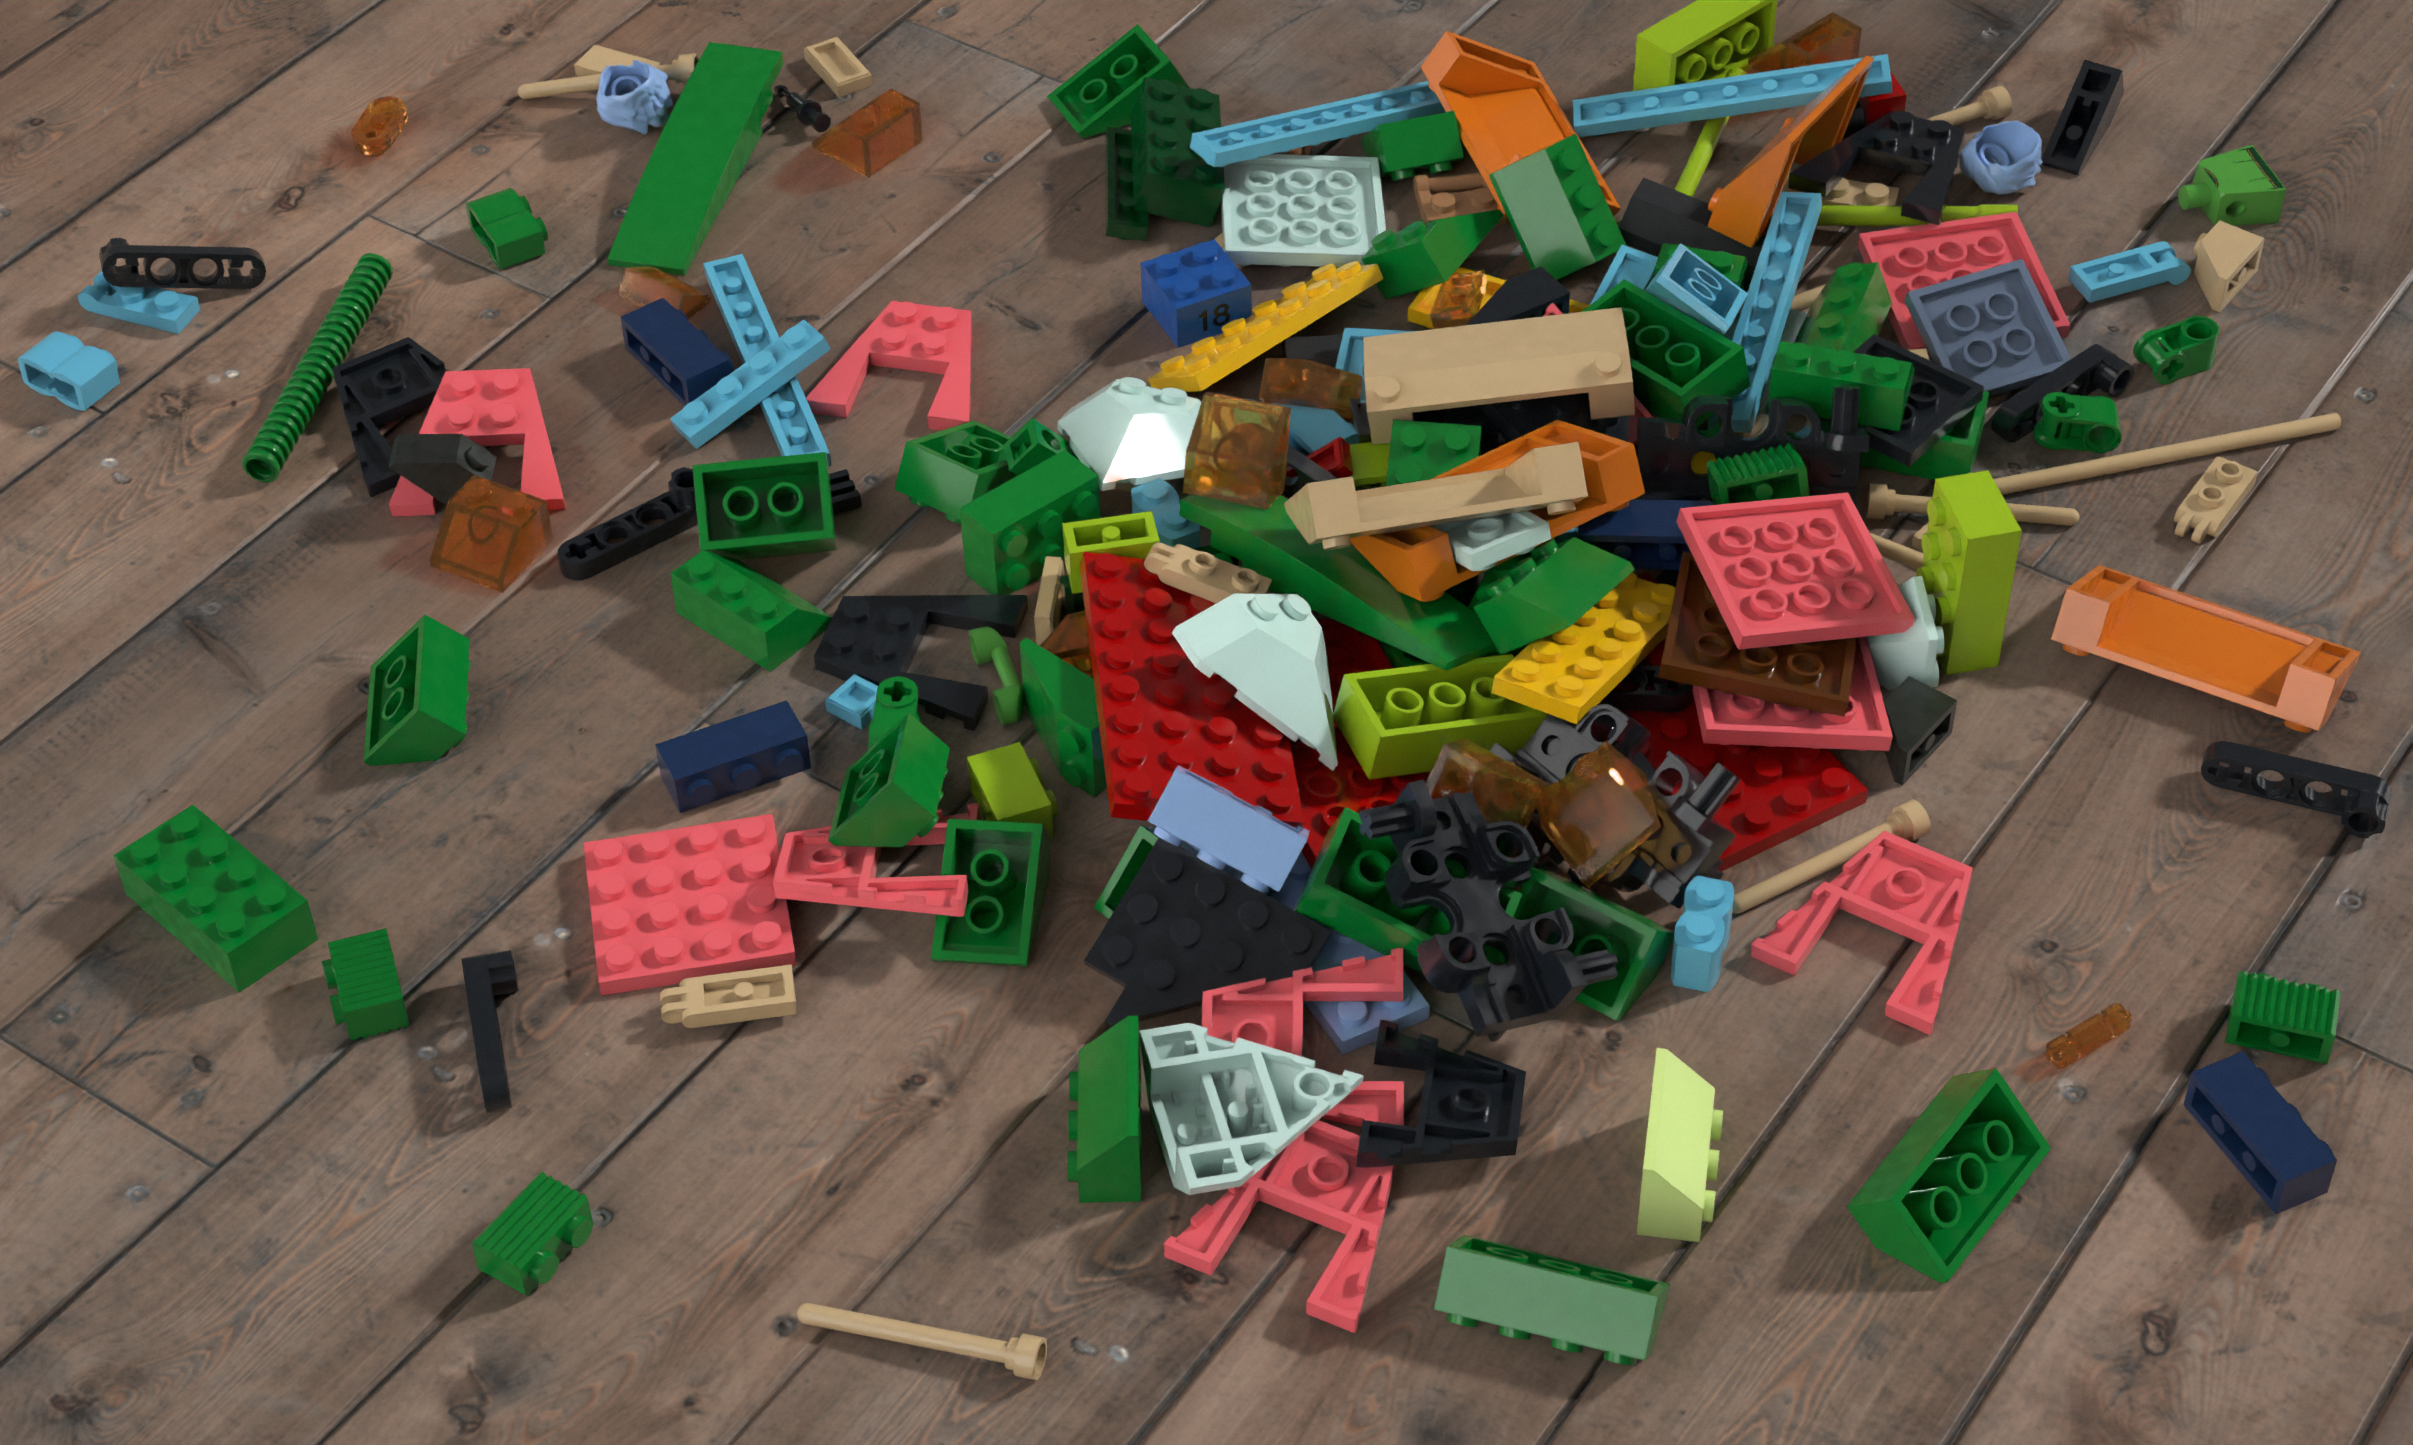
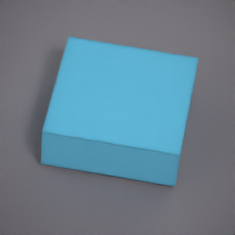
[825,674,878,730]

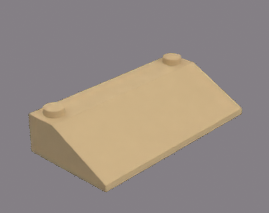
[1363,307,1635,445]
[1284,442,1588,550]

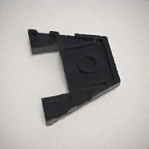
[1356,1020,1526,1168]

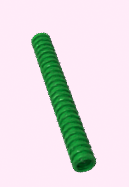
[242,253,393,483]

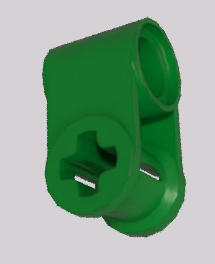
[2133,316,2219,385]
[2033,392,2122,453]
[868,676,920,750]

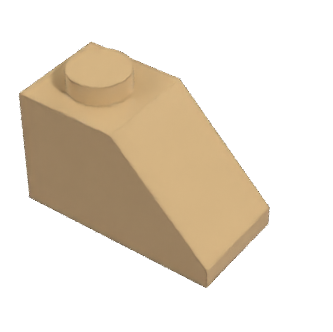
[2193,220,2265,312]

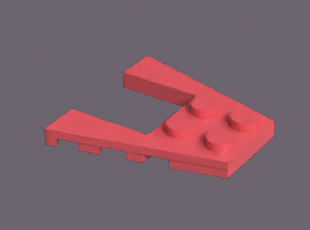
[806,301,972,431]
[389,368,566,517]
[773,803,981,917]
[1751,831,1973,1035]
[1202,948,1404,1127]
[1164,1120,1396,1333]

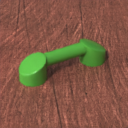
[968,627,1024,726]

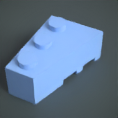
[1148,765,1309,893]

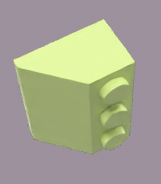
[1637,1048,1723,1242]

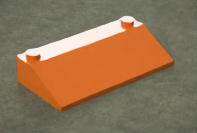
[1421,31,1621,219]
[1707,55,1874,248]
[1350,420,1645,602]
[2051,565,2361,733]

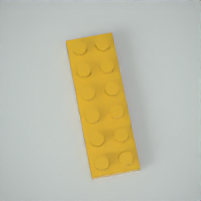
[1148,261,1384,392]
[1491,572,1675,724]

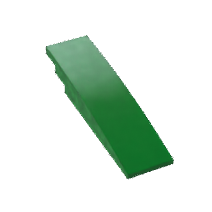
[608,42,784,276]
[1179,478,1497,671]

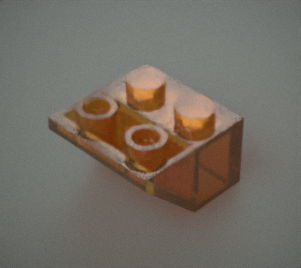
[1748,12,1862,72]
[1426,738,1547,829]

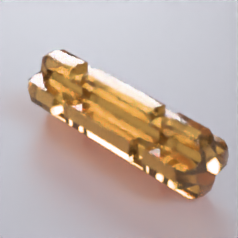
[2044,1003,2133,1069]

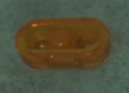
[351,96,408,157]

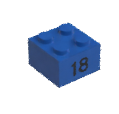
[1141,239,1252,348]

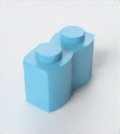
[17,331,120,411]
[1131,478,1201,549]
[1670,875,1734,992]

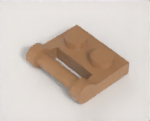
[1413,172,1506,226]

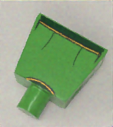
[2178,145,2286,226]

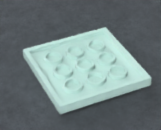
[1221,154,1386,267]

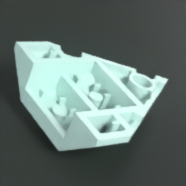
[1057,377,1232,491]
[1172,593,1338,770]
[1139,1023,1364,1195]

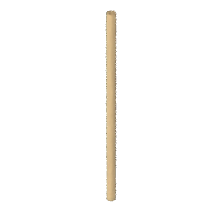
[1994,413,2341,495]

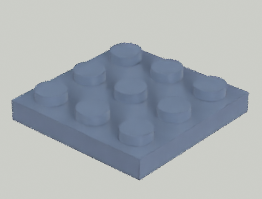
[1904,259,2071,397]

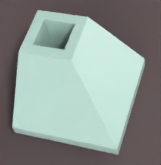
[1867,576,1944,690]

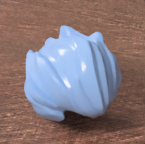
[596,60,673,135]
[1959,120,2042,195]

